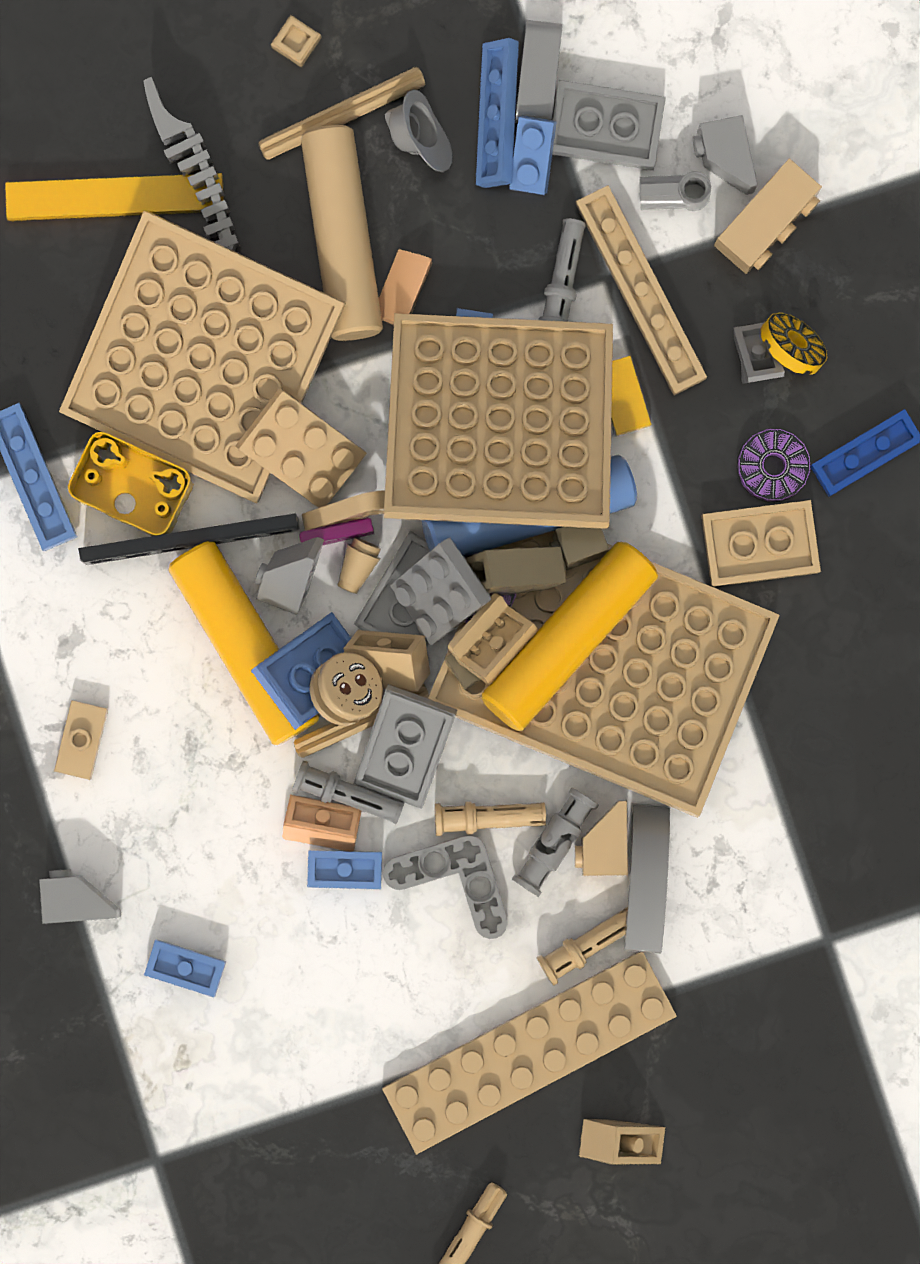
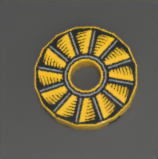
[761,313,827,375]

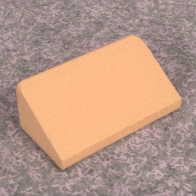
[379,249,432,325]
[282,795,362,851]

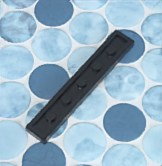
[78,513,300,565]

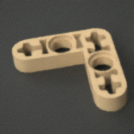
[302,490,385,531]

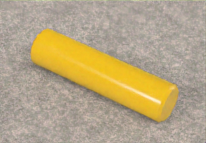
[168,541,320,745]
[481,542,658,731]

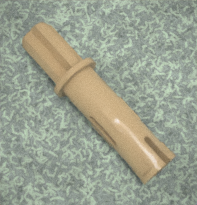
[439,1183,507,1264]

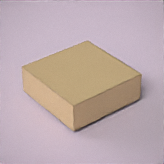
[271,15,321,67]

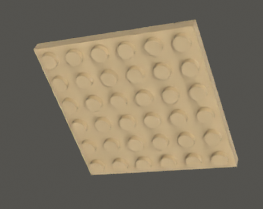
[59,211,346,503]
[384,313,613,529]

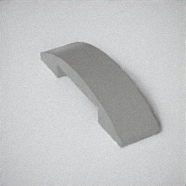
[624,805,670,953]

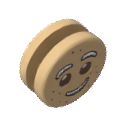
[309,652,383,726]

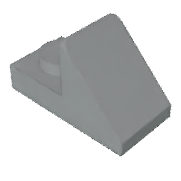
[733,322,784,384]

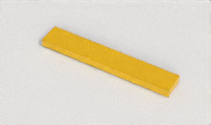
[5,173,224,221]

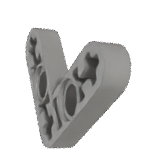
[383,835,508,939]

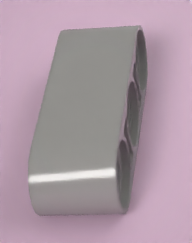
[515,20,563,123]

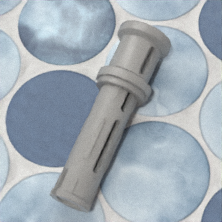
[538,218,586,322]
[292,760,405,824]

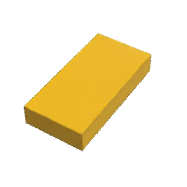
[611,356,651,436]

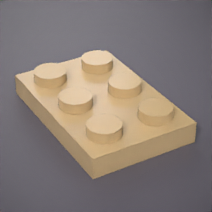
[236,388,367,508]
[701,500,821,587]

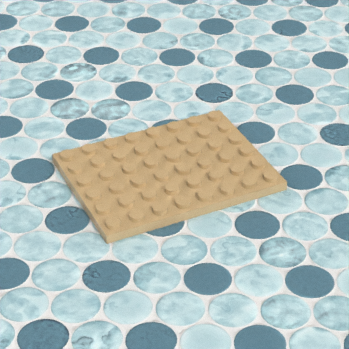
[428,530,780,818]

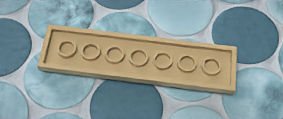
[382,952,677,1155]

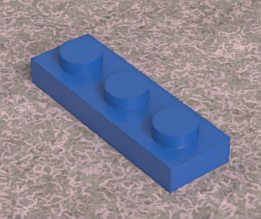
[810,409,920,497]

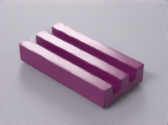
[299,517,374,545]

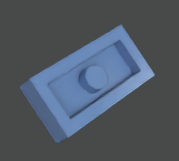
[509,116,557,195]
[307,850,382,889]
[144,939,227,997]

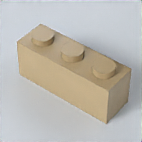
[714,158,822,274]

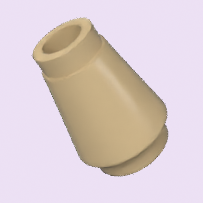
[337,537,381,594]

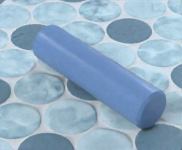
[422,455,637,557]

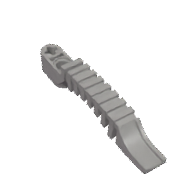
[143,77,240,253]

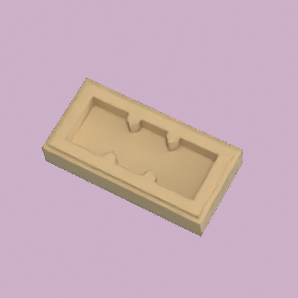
[54,700,108,780]

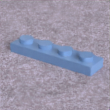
[476,38,519,188]
[0,403,78,551]

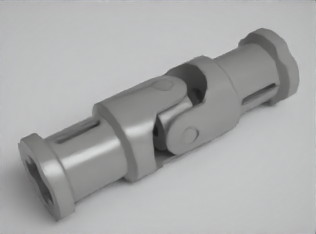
[512,788,599,897]

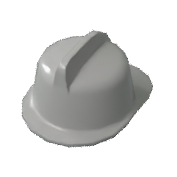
[385,89,452,172]

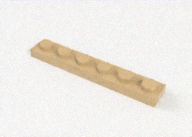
[576,185,707,395]

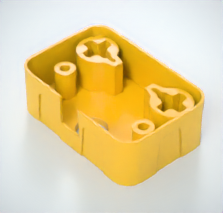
[68,432,194,536]

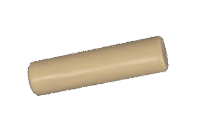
[301,125,383,341]

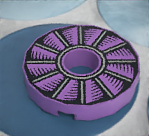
[737,429,810,502]

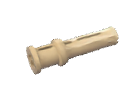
[434,802,546,836]
[536,907,628,986]

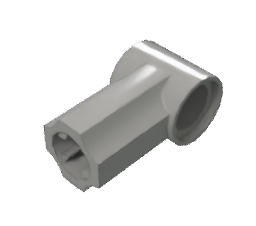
[640,171,711,211]

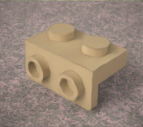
[448,593,538,685]

